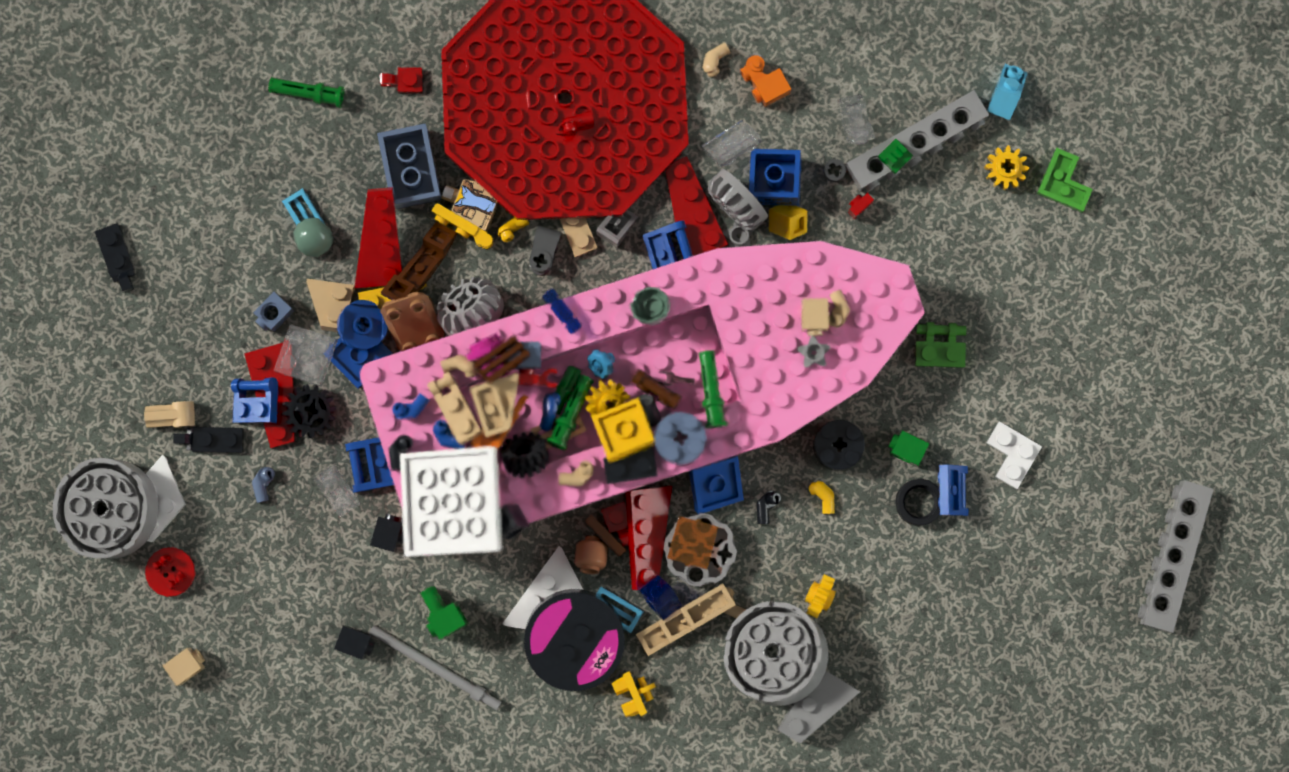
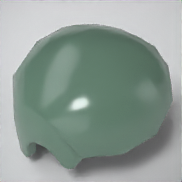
[293,218,333,257]
[630,287,670,326]

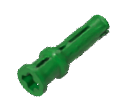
[268,77,345,108]
[699,350,728,429]
[546,374,594,451]

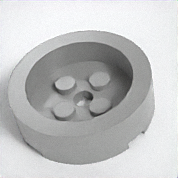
[53,458,159,559]
[723,601,828,706]

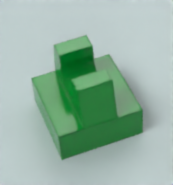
[878,138,913,174]

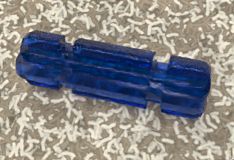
[542,288,582,334]

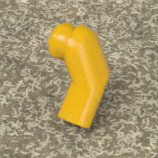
[498,218,529,242]
[809,481,835,514]

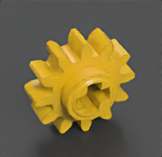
[984,145,1029,190]
[585,379,630,417]
[805,574,836,618]

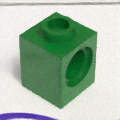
[888,430,929,467]

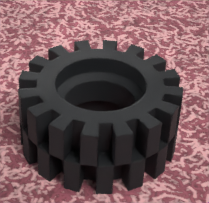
[500,432,549,478]

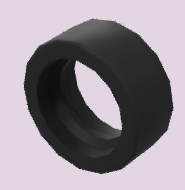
[895,478,940,526]

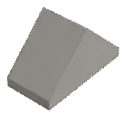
[596,210,638,248]

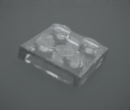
[702,120,762,168]
[273,324,338,387]

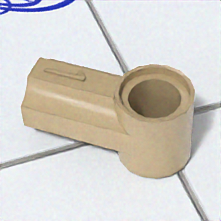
[144,401,195,428]

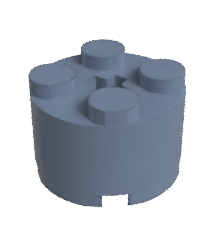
[655,412,706,465]

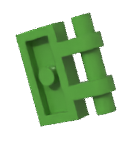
[915,322,966,368]

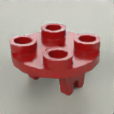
[145,547,196,597]

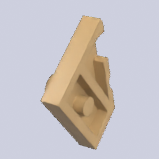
[307,279,354,332]
[470,373,519,437]

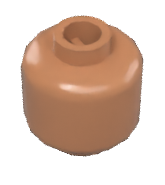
[574,536,608,574]

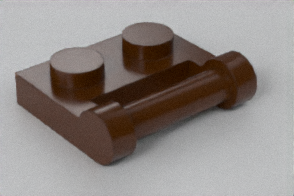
[631,369,682,409]

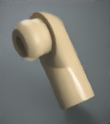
[703,42,730,77]
[829,289,850,328]

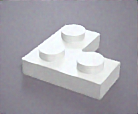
[986,421,1042,489]

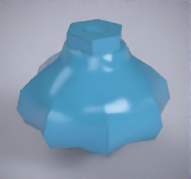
[587,349,615,379]

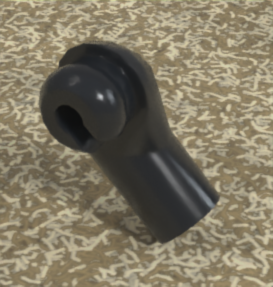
[388,435,413,471]
[756,490,781,524]

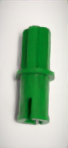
[554,366,581,416]

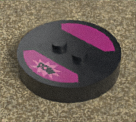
[524,589,624,691]

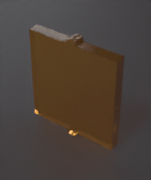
[667,516,719,569]

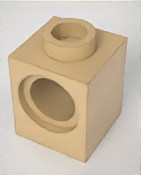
[801,298,829,336]
[163,648,205,686]

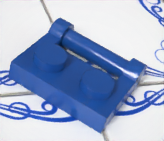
[642,220,693,269]
[231,377,278,423]
[345,437,394,493]
[938,465,969,516]

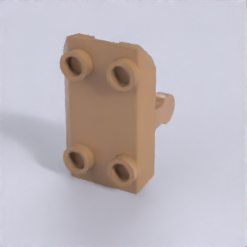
[381,292,445,352]

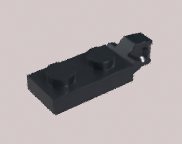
[94,223,135,293]
[173,427,244,453]

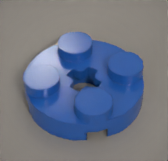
[337,300,388,350]

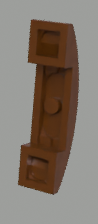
[381,222,457,300]

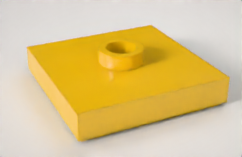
[592,398,655,463]

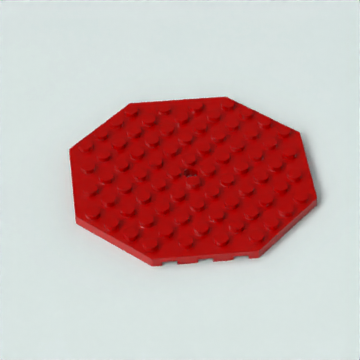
[441,0,689,220]

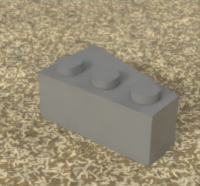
[777,671,860,743]

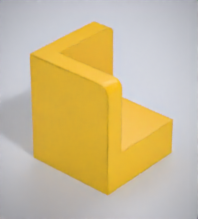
[769,205,807,240]

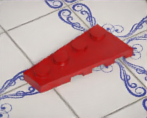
[665,156,728,260]
[354,187,402,289]
[244,340,295,449]
[625,486,672,590]

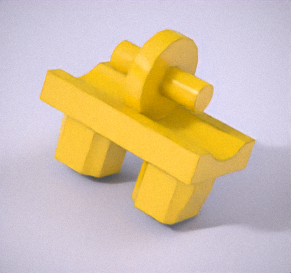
[612,671,656,717]

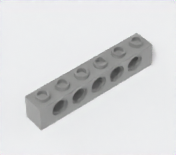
[845,90,989,192]
[1138,480,1213,633]

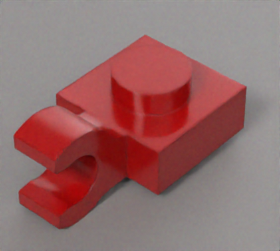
[380,67,422,93]
[513,368,558,388]
[601,501,629,547]

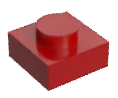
[848,193,874,219]

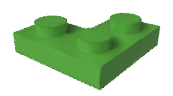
[1037,148,1093,213]

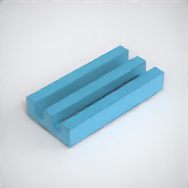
[282,188,325,225]
[597,587,643,633]

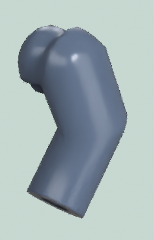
[252,467,275,503]

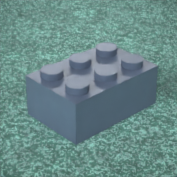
[377,123,442,210]

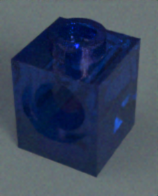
[639,575,682,621]

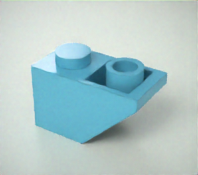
[987,64,1028,120]

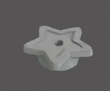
[723,222,754,248]
[797,336,830,368]

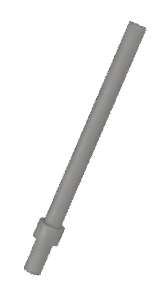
[369,625,501,710]

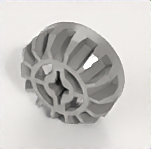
[708,169,768,230]
[436,277,504,336]

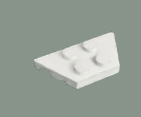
[146,455,186,542]
[502,546,583,629]

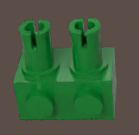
[420,586,469,640]

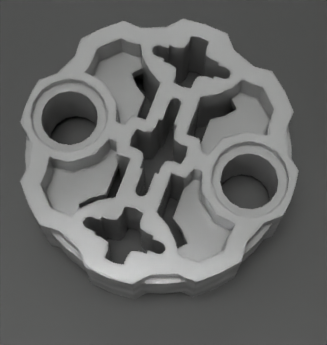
[664,513,737,587]

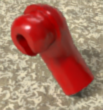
[561,111,594,135]

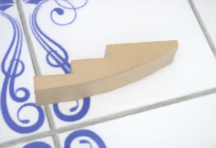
[635,584,735,656]

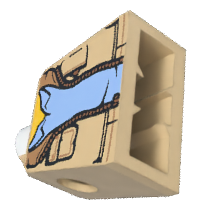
[442,179,499,232]

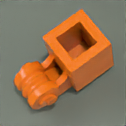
[740,55,791,107]

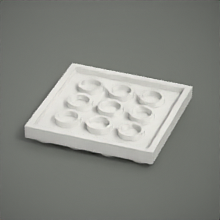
[400,447,502,556]

